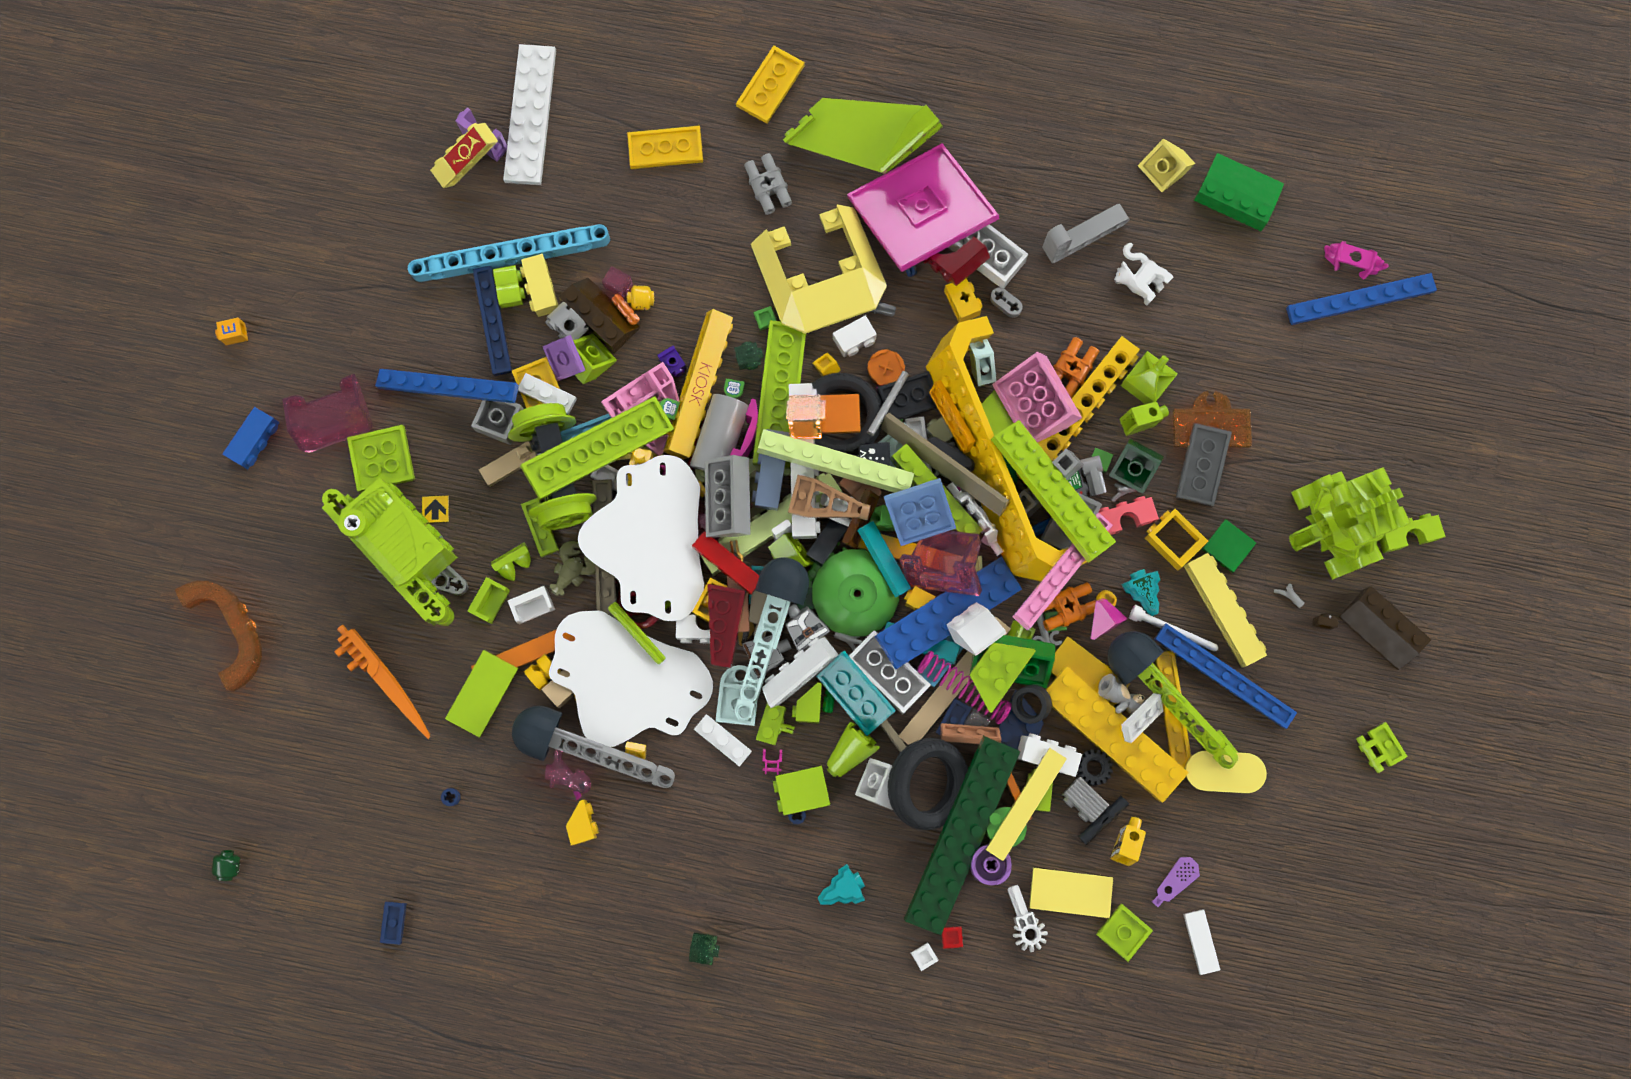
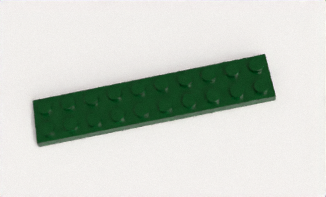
[904,735,1021,935]

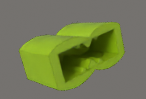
[493,265,526,308]

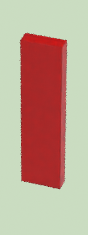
[692,531,760,595]

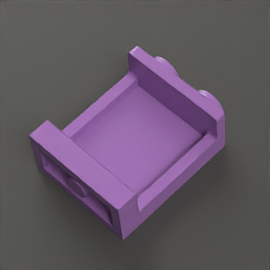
[456,108,507,162]

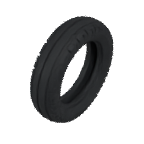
[812,373,883,456]
[888,738,968,830]

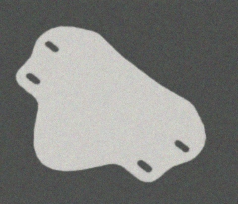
[578,455,704,621]
[549,611,713,747]

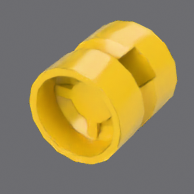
[524,654,561,691]

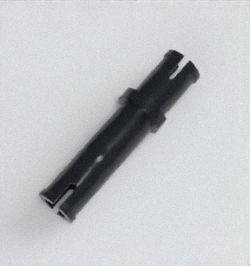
[1078,795,1130,845]

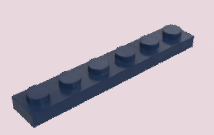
[473,266,512,376]

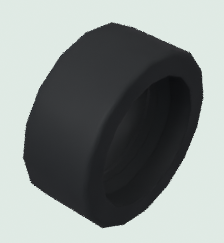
[1012,684,1052,724]

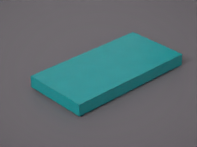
[816,651,896,736]

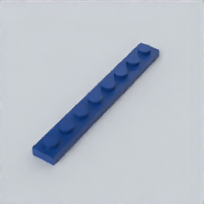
[1286,273,1437,325]
[375,369,519,403]
[1154,623,1297,729]

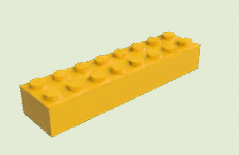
[1045,667,1189,803]

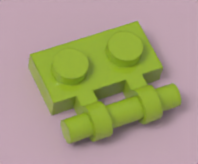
[1356,722,1408,773]

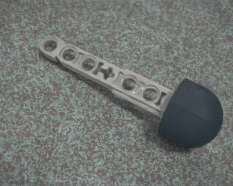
[512,706,675,788]

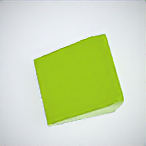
[1008,621,1036,640]

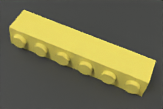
[1184,553,1267,668]

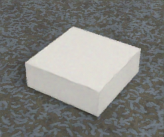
[911,942,938,971]

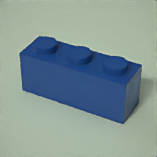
[223,407,280,470]

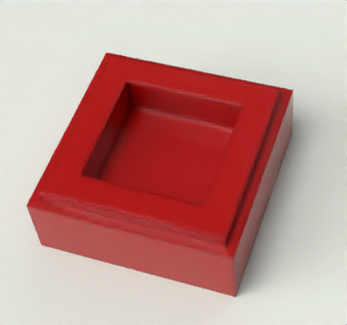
[942,926,963,949]

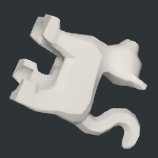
[1114,243,1173,306]

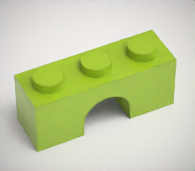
[1379,513,1445,553]

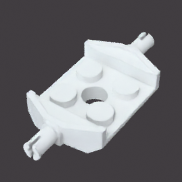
[947,482,1003,556]

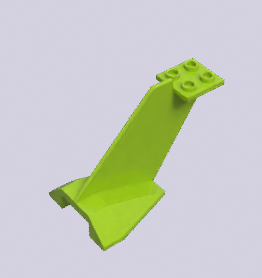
[783,98,943,174]

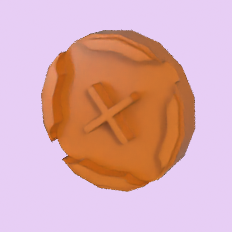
[867,349,905,386]

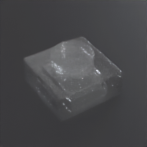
[963,709,990,727]

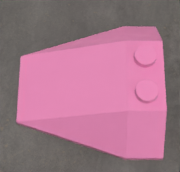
[601,362,679,456]

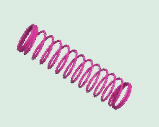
[917,651,1012,724]

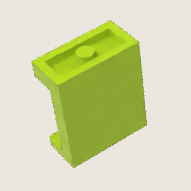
[773,766,830,815]

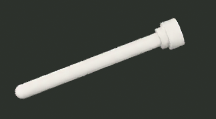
[1129,605,1218,652]

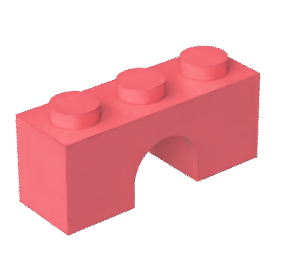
[1098,496,1159,535]

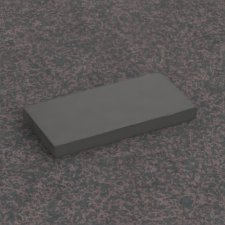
[1176,423,1232,506]

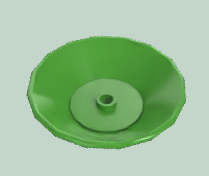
[812,549,899,636]

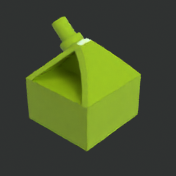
[1120,351,1178,404]

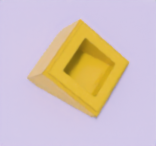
[813,352,840,376]

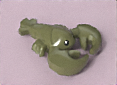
[549,541,595,596]

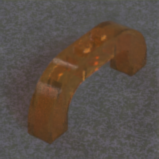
[175,581,262,692]

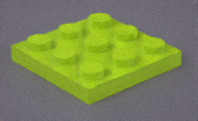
[347,425,415,493]

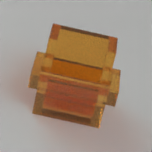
[786,395,826,438]

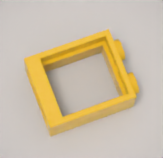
[1145,509,1208,571]

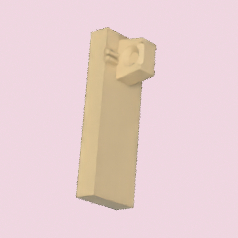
[479,441,536,487]

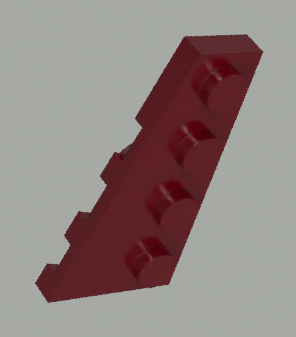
[707,584,746,668]

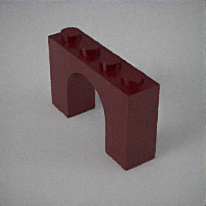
[922,237,990,286]

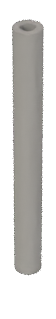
[867,371,909,436]

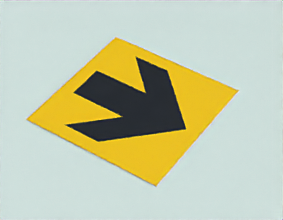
[422,496,449,523]

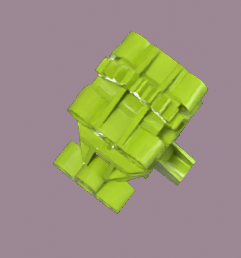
[1289,467,1411,580]

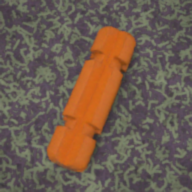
[612,294,640,325]

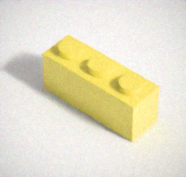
[520,254,558,317]

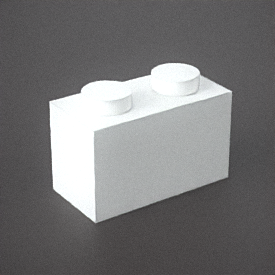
[833,315,877,357]

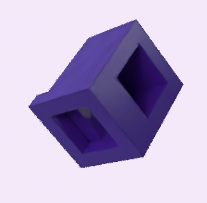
[657,346,687,377]

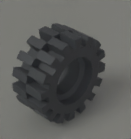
[1077,749,1113,786]

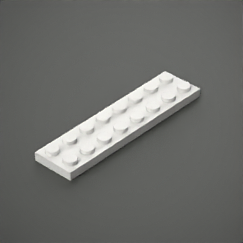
[503,44,556,185]

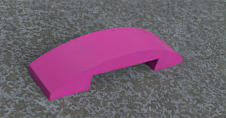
[730,399,758,457]

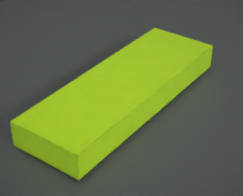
[521,498,559,557]

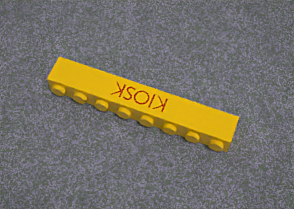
[663,309,733,460]

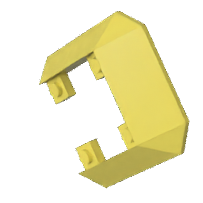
[751,205,887,334]

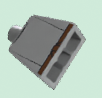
[742,635,792,679]

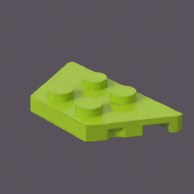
[969,643,1036,713]

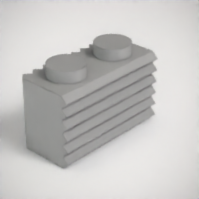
[1062,777,1109,822]

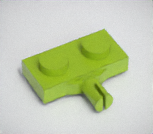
[756,702,795,745]

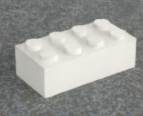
[948,224,1028,289]
[849,631,931,715]

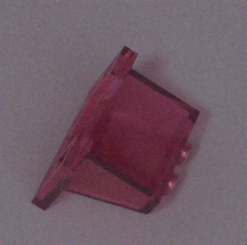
[899,531,982,596]

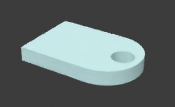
[716,665,758,726]

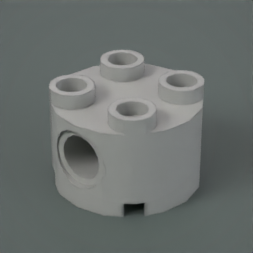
[545,302,589,340]

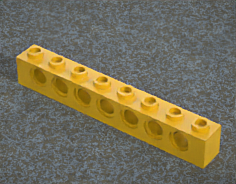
[1038,336,1140,462]

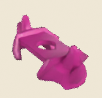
[1324,241,1389,279]

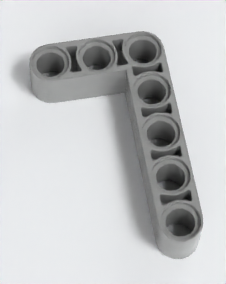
[1042,204,1130,263]

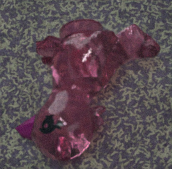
[545,749,591,800]

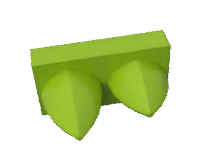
[491,542,531,581]

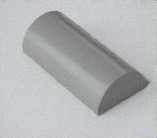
[689,394,749,472]

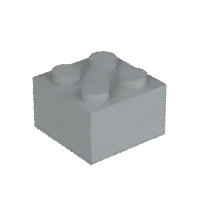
[471,400,524,445]

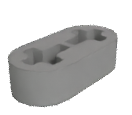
[990,287,1022,318]

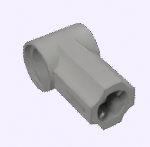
[1080,455,1107,496]

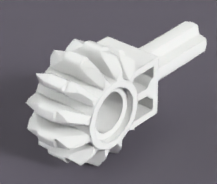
[1008,885,1047,952]

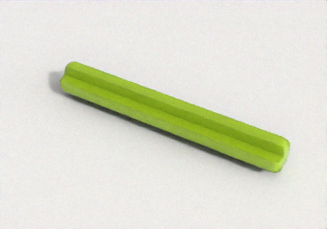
[608,602,666,664]

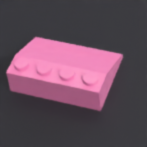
[992,352,1082,443]

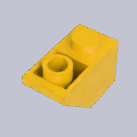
[566,800,599,845]

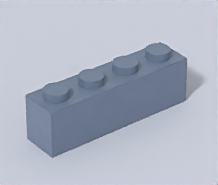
[752,429,790,511]

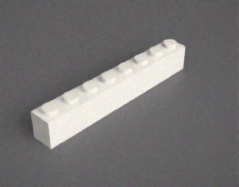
[789,383,820,539]

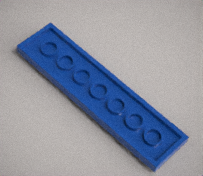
[875,557,1022,670]

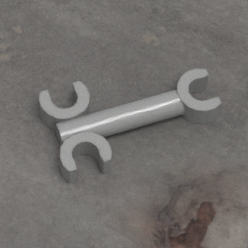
[1032,613,1062,646]

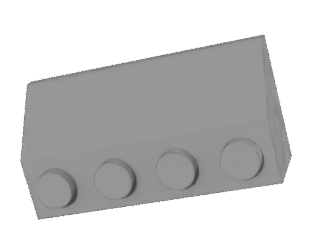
[705,455,751,537]

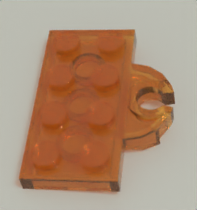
[1173,391,1252,448]

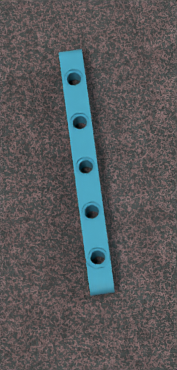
[408,224,610,282]

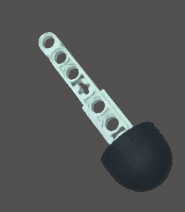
[735,557,809,721]

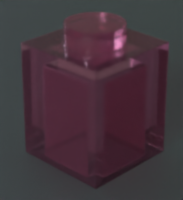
[602,266,633,298]

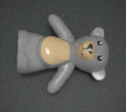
[1098,674,1145,715]

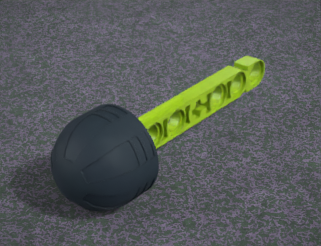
[1107,631,1238,769]

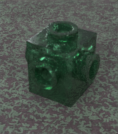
[734,341,764,370]
[689,933,720,965]

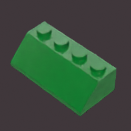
[970,635,1055,688]

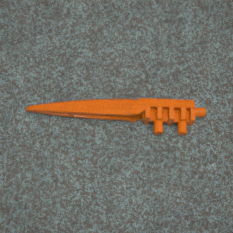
[334,625,430,739]

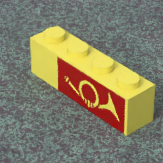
[430,123,498,188]

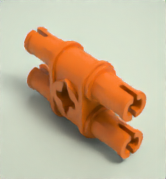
[1053,337,1100,399]
[1043,582,1097,631]

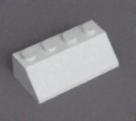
[762,637,838,708]

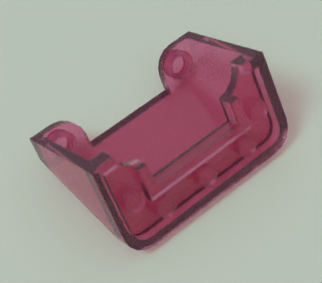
[282,374,373,452]

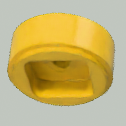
[1096,590,1117,607]

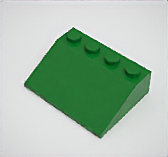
[1194,153,1284,231]

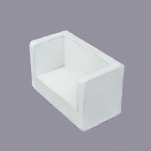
[508,586,555,624]

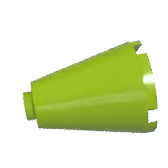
[827,722,880,777]

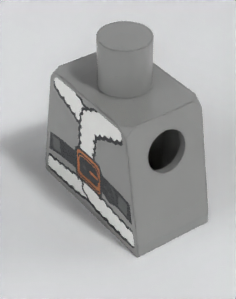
[785,602,830,651]

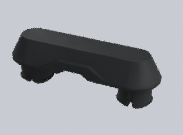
[927,437,975,472]

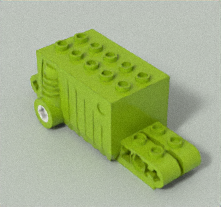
[322,477,458,626]

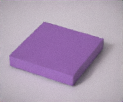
[542,335,585,381]

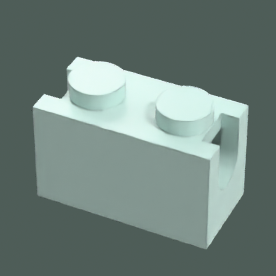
[969,339,996,386]

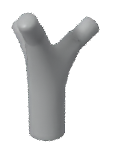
[1112,483,1137,502]
[1274,584,1304,608]
[834,632,862,651]

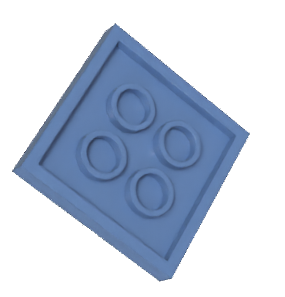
[884,478,956,546]

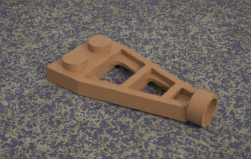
[788,475,871,520]

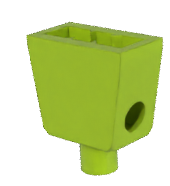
[1119,402,1169,436]

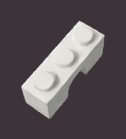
[676,615,710,644]
[1017,733,1082,777]

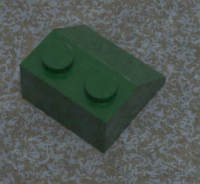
[1109,439,1164,494]

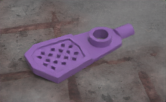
[1152,857,1200,907]

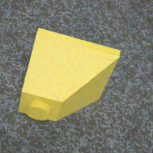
[1138,139,1195,192]

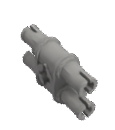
[744,153,792,215]

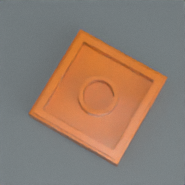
[821,394,860,434]

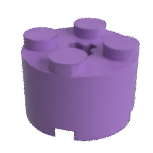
[970,844,1011,885]

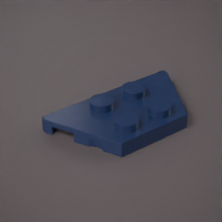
[998,690,1044,749]

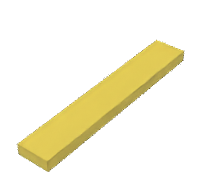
[985,748,1067,861]

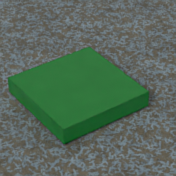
[1201,519,1256,573]

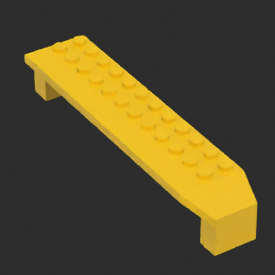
[926,316,1087,581]

